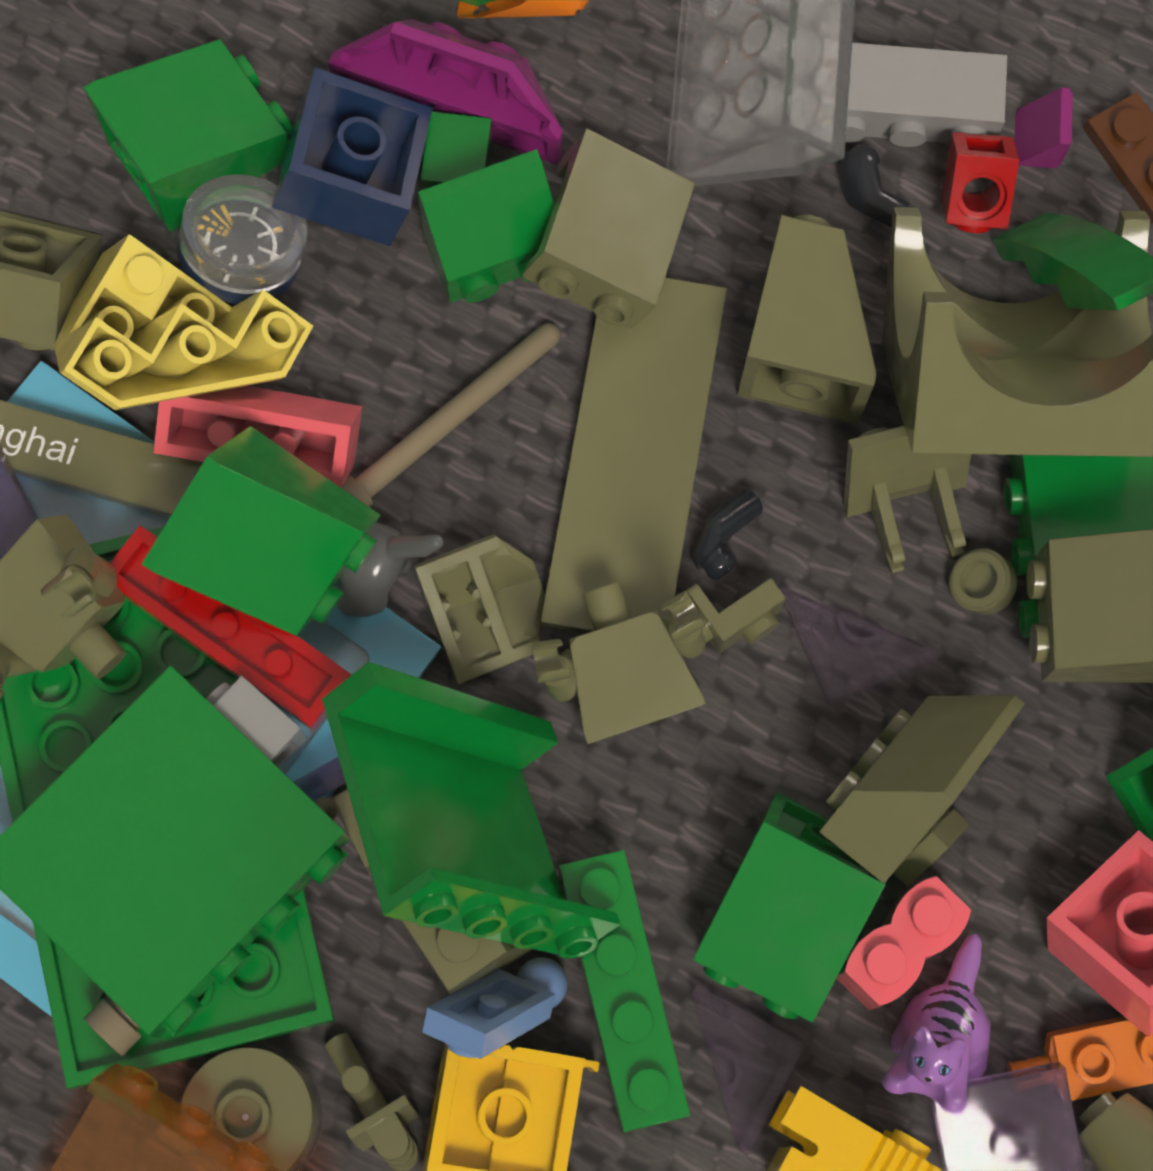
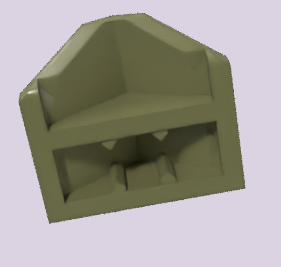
[413,534,545,684]

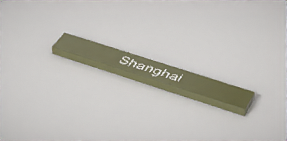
[0,400,203,518]

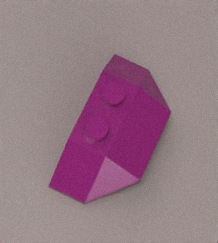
[328,19,563,165]

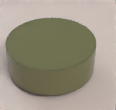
[949,549,1017,615]

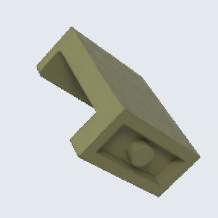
[523,128,695,328]

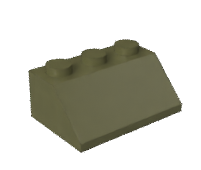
[0,211,103,351]
[820,695,1025,884]

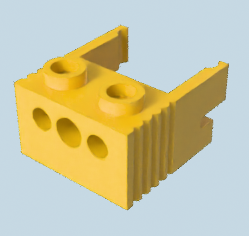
[422,1043,600,1171]
[766,1086,942,1171]

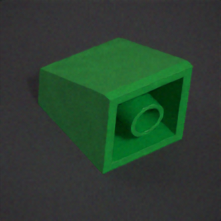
[83,39,292,233]
[142,426,381,636]
[693,791,886,1023]

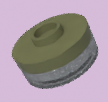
[179,1048,324,1171]

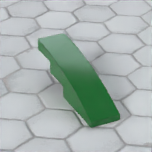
[992,213,1153,311]

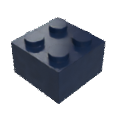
[272,67,433,246]

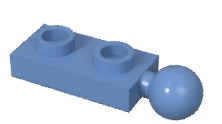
[422,957,568,1059]

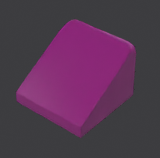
[1014,87,1073,168]

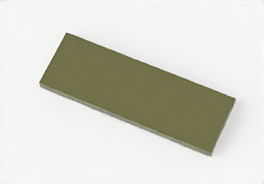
[541,278,727,634]

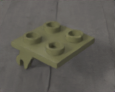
[843,426,971,574]

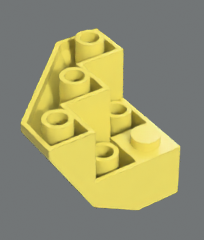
[54,234,313,410]

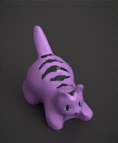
[882,934,991,1115]

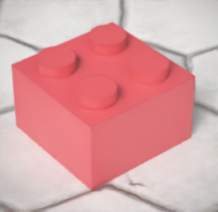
[1047,830,1153,1037]

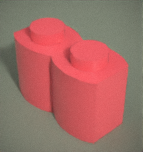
[836,876,971,1010]

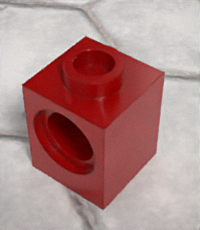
[941,132,1020,233]

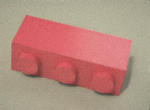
[153,386,363,487]

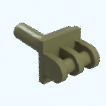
[325,1033,420,1171]

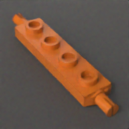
[1007,1016,1153,1102]

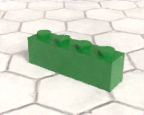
[559,850,691,1134]

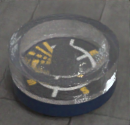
[177,175,307,304]

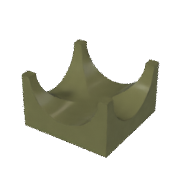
[882,207,1153,457]

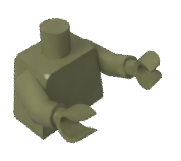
[0,514,126,699]
[531,581,706,744]

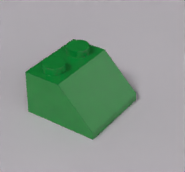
[418,149,554,303]

